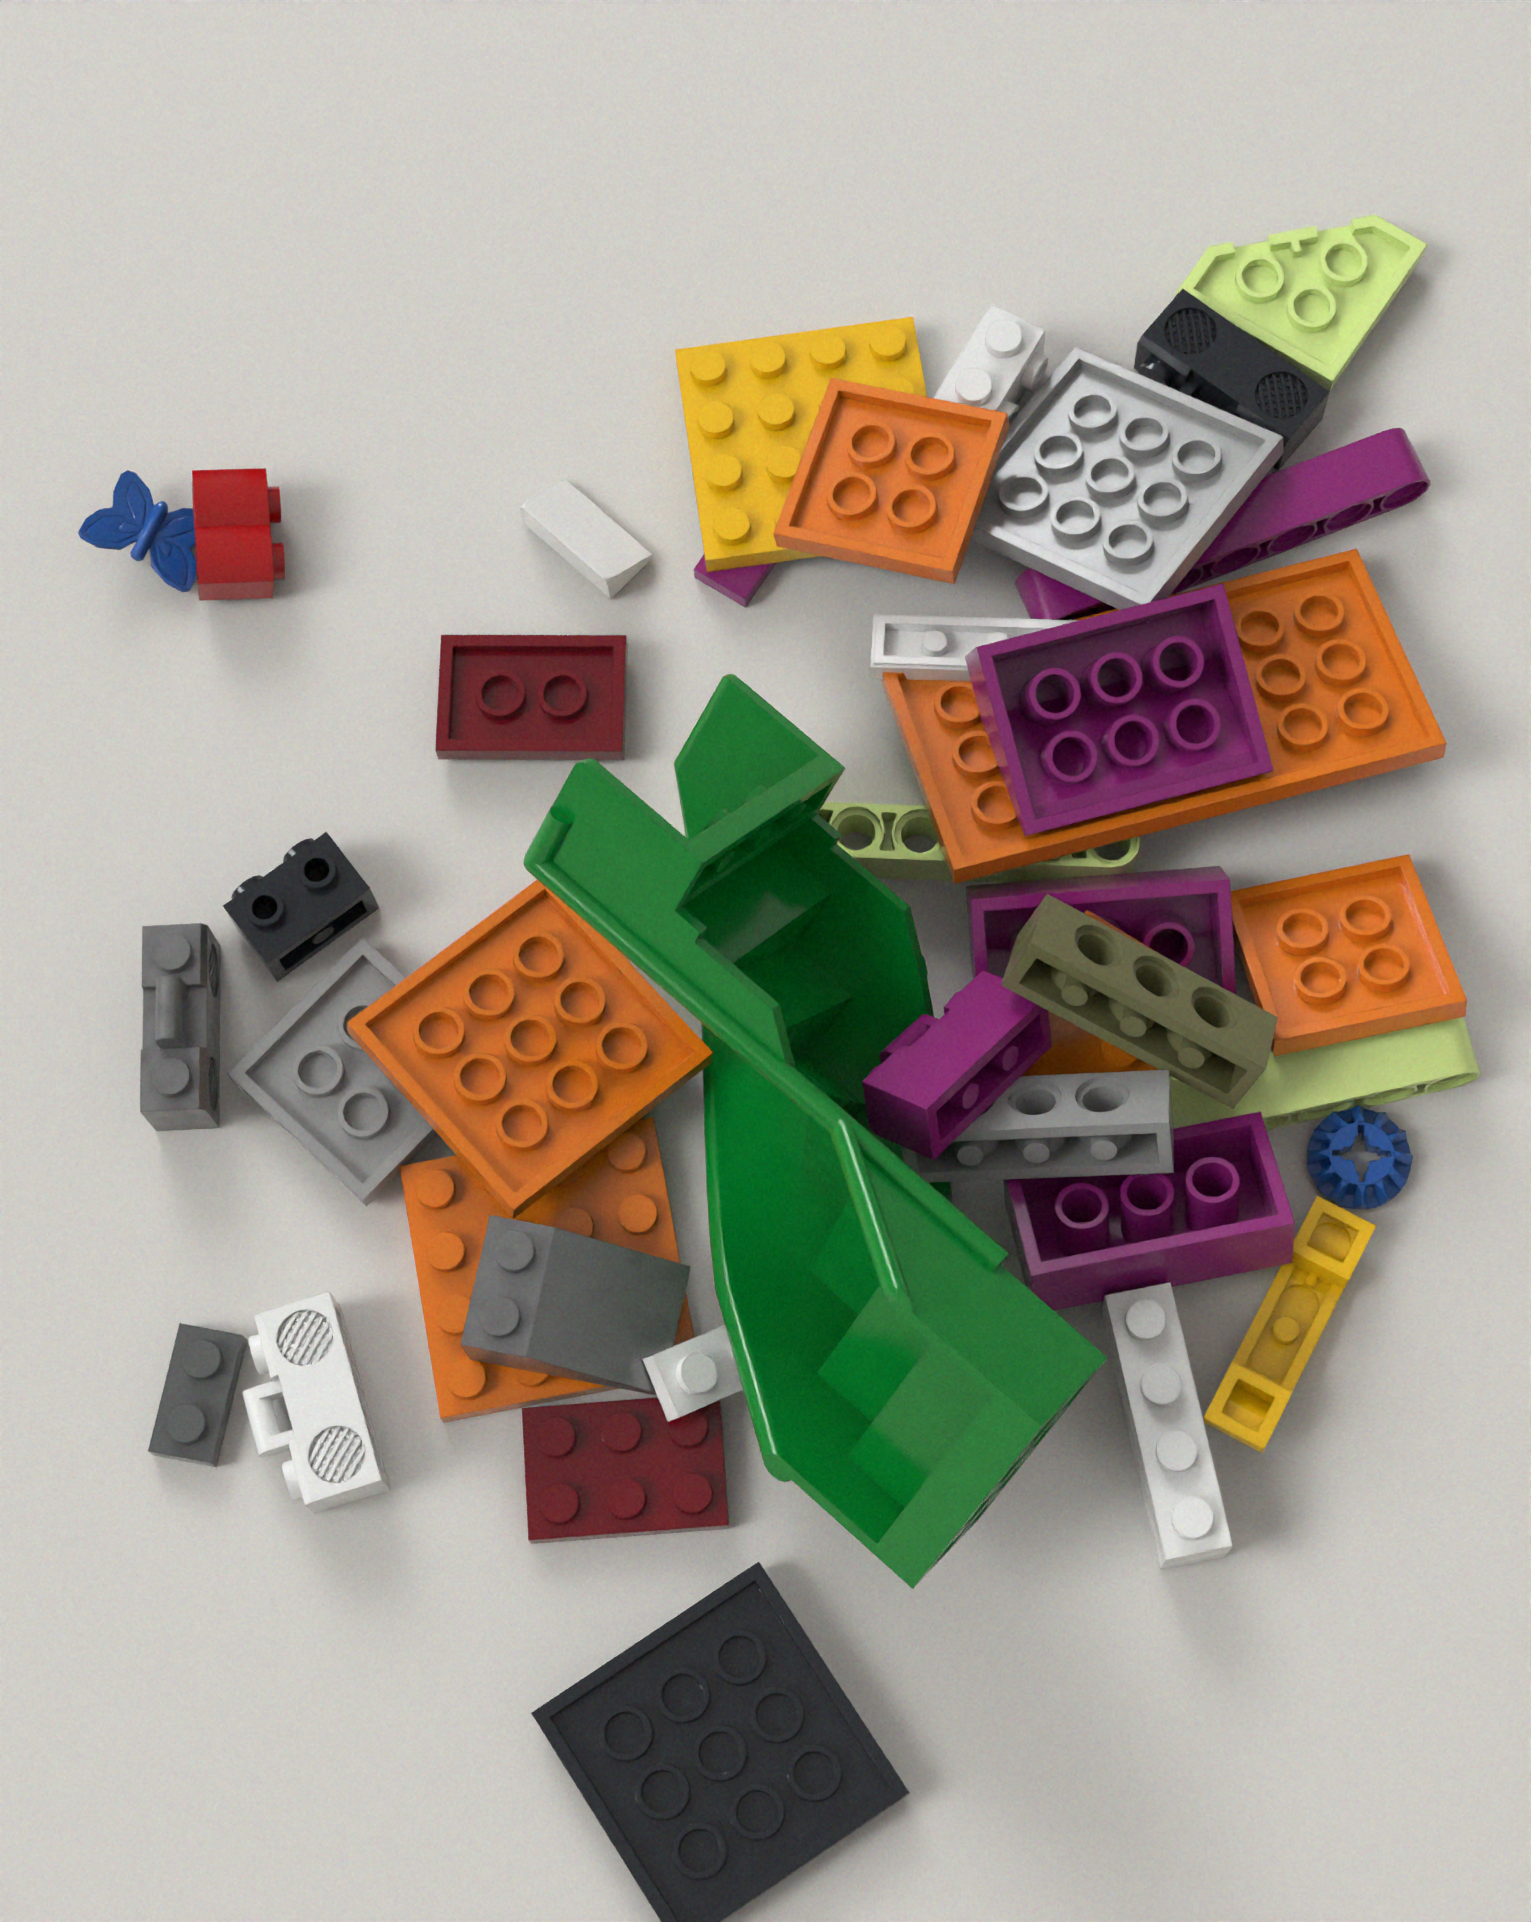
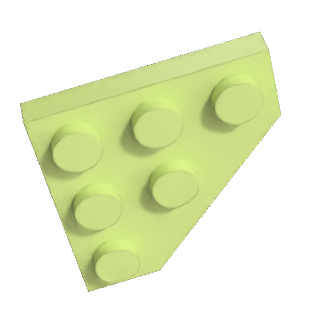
[1176,215,1427,391]

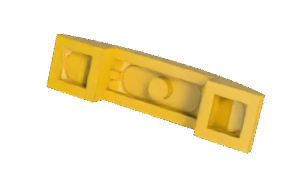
[1203,1196,1376,1453]

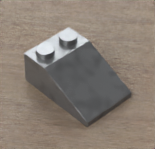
[460,1215,690,1396]

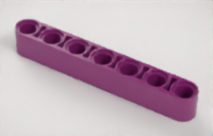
[1015,428,1431,620]

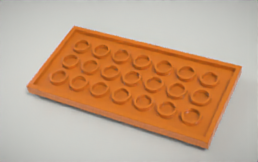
[881,549,1447,884]

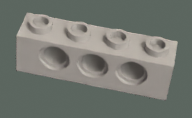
[902,1070,1174,1183]

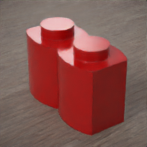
[192,468,285,601]

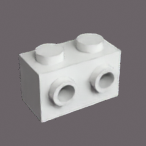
[933,304,1049,424]

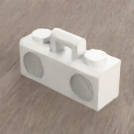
[242,1291,391,1514]

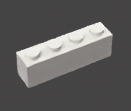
[1101,1282,1233,1570]

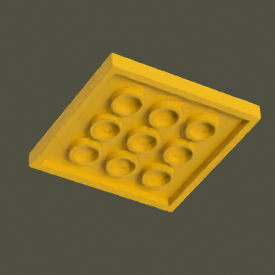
[675,317,927,572]

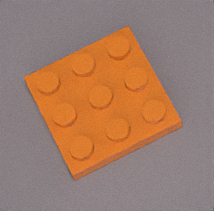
[773,378,1009,584]
[1231,854,1467,1056]

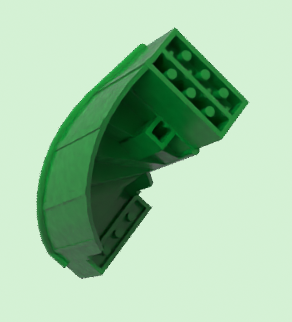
[523,674,1108,1589]

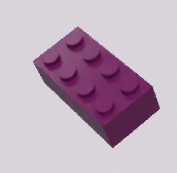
[1003,1111,1295,1311]

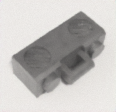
[140,923,221,1131]

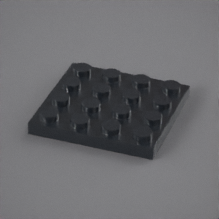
[531,1562,909,1922]

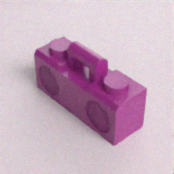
[862,971,1052,1160]

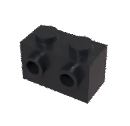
[223,832,379,982]

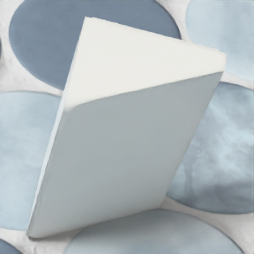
[520,479,653,600]

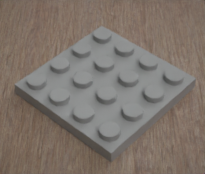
[970,346,1284,623]

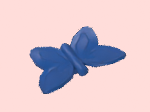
[78,470,196,592]

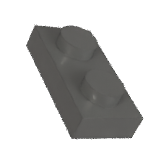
[148,1323,247,1468]

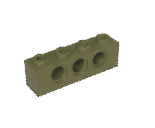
[1001,894,1278,1109]

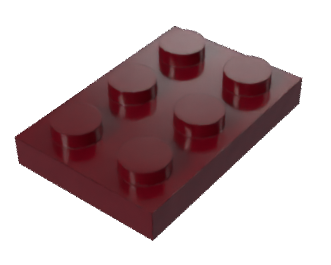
[435,635,628,760]
[522,1397,729,1544]

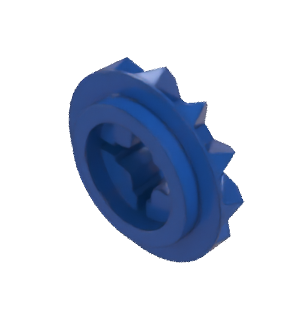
[1306,1105,1413,1210]

